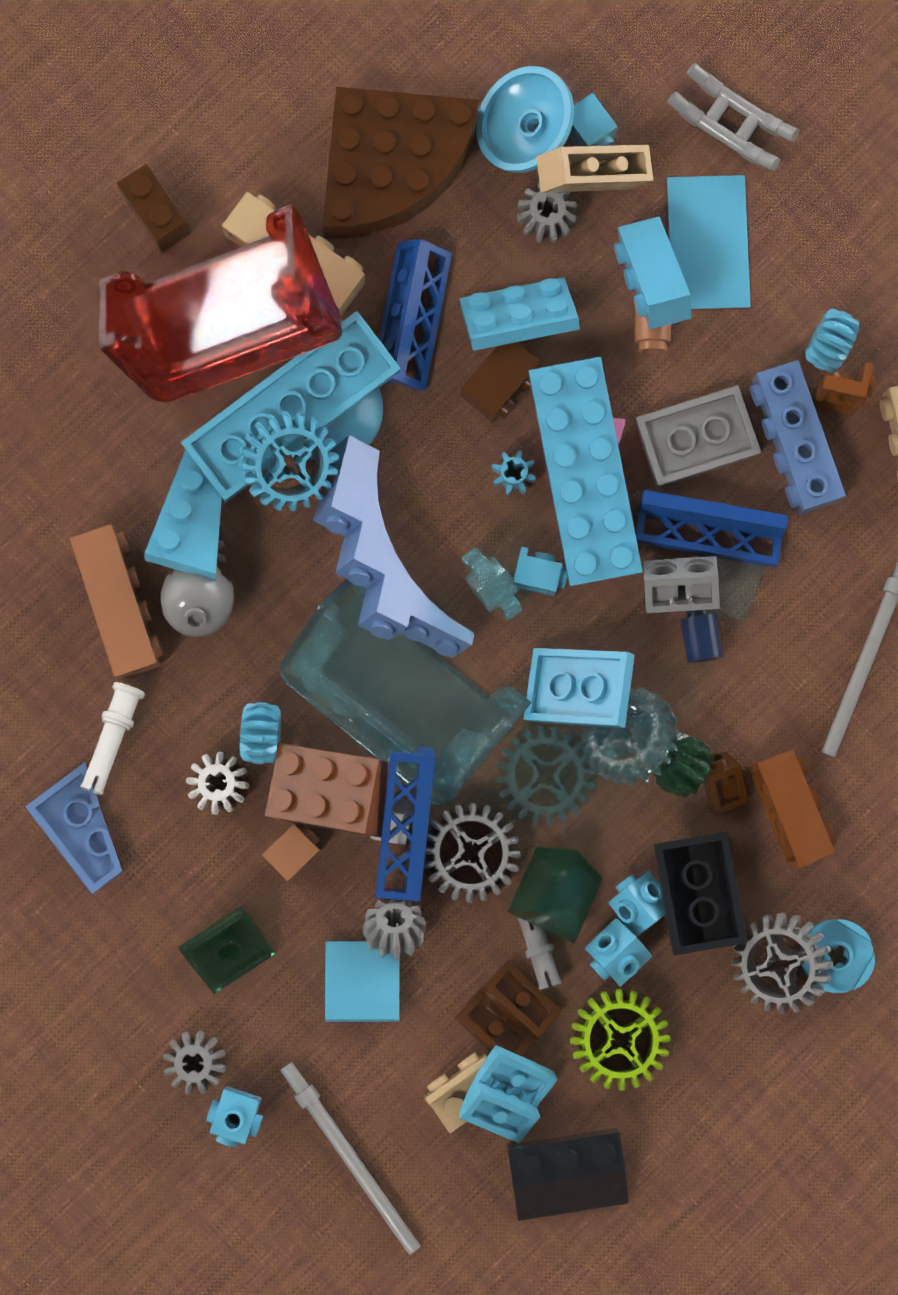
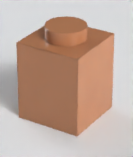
[262,824,321,882]

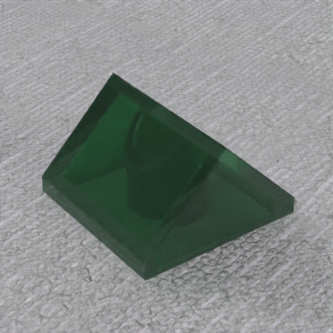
[507,847,603,943]
[178,905,276,994]

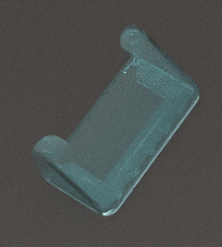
[279,579,532,806]

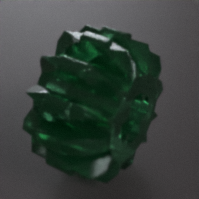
[652,733,715,798]

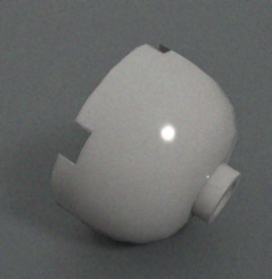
[161,567,234,637]

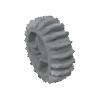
[424,803,521,903]
[731,912,833,1014]

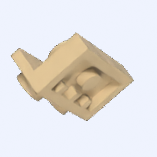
[424,1052,487,1133]

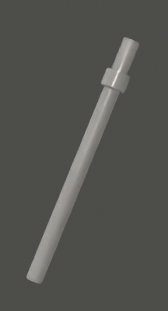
[821,563,898,758]
[280,1061,421,1255]

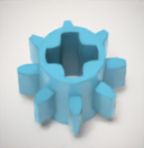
[492,450,536,496]

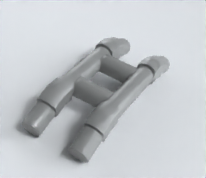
[667,63,799,171]

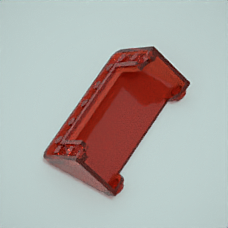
[99,204,342,403]

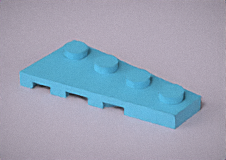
[145,449,222,580]

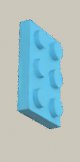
[459,277,580,351]
[523,648,635,728]

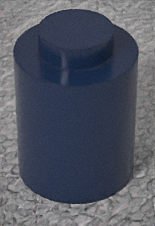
[680,610,723,663]

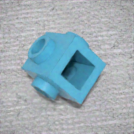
[608,871,666,937]
[584,918,652,987]
[206,1086,263,1148]

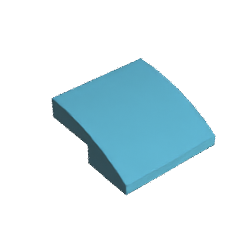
[325,941,400,1022]
[459,1045,558,1143]

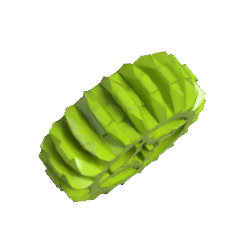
[570,988,671,1091]

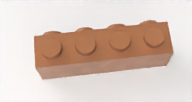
[70,524,164,680]

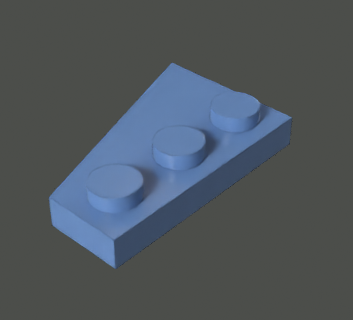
[25,762,122,895]

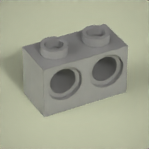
[643,556,720,613]

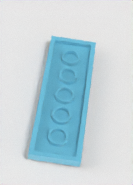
[181,311,401,502]
[528,357,643,587]

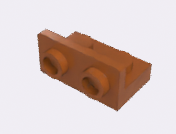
[812,362,876,416]

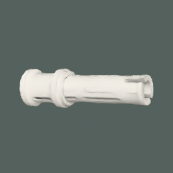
[80,682,145,795]

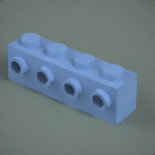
[750,360,846,515]

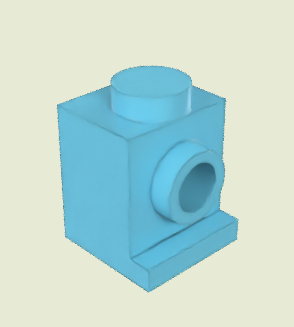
[512,547,567,596]

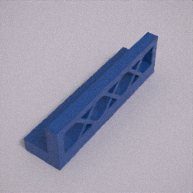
[379,239,452,391]
[635,490,788,568]
[375,747,436,901]

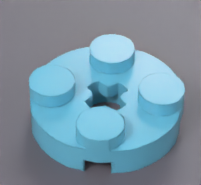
[800,919,875,993]

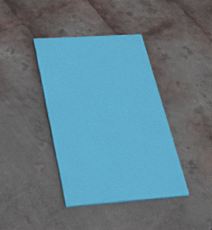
[667,175,751,309]

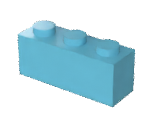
[614,216,692,329]

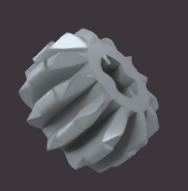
[517,182,577,243]
[363,899,426,961]
[163,1030,227,1095]

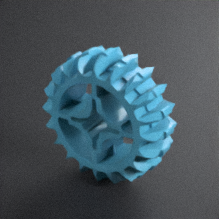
[239,411,339,511]

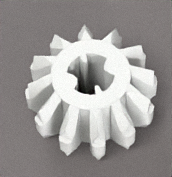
[186,752,250,815]

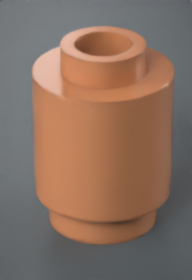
[635,308,671,355]

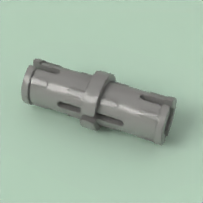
[517,912,562,990]

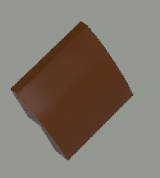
[455,960,562,1056]

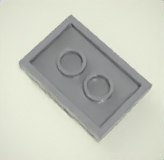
[634,385,761,488]

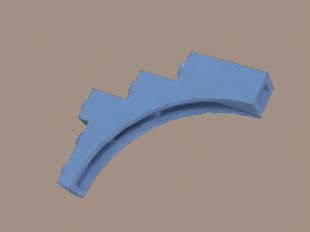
[313,435,474,658]

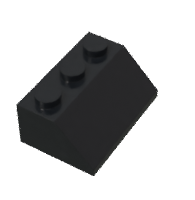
[653,832,748,955]
[506,1128,628,1221]

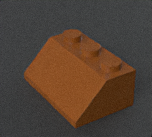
[747,749,837,869]

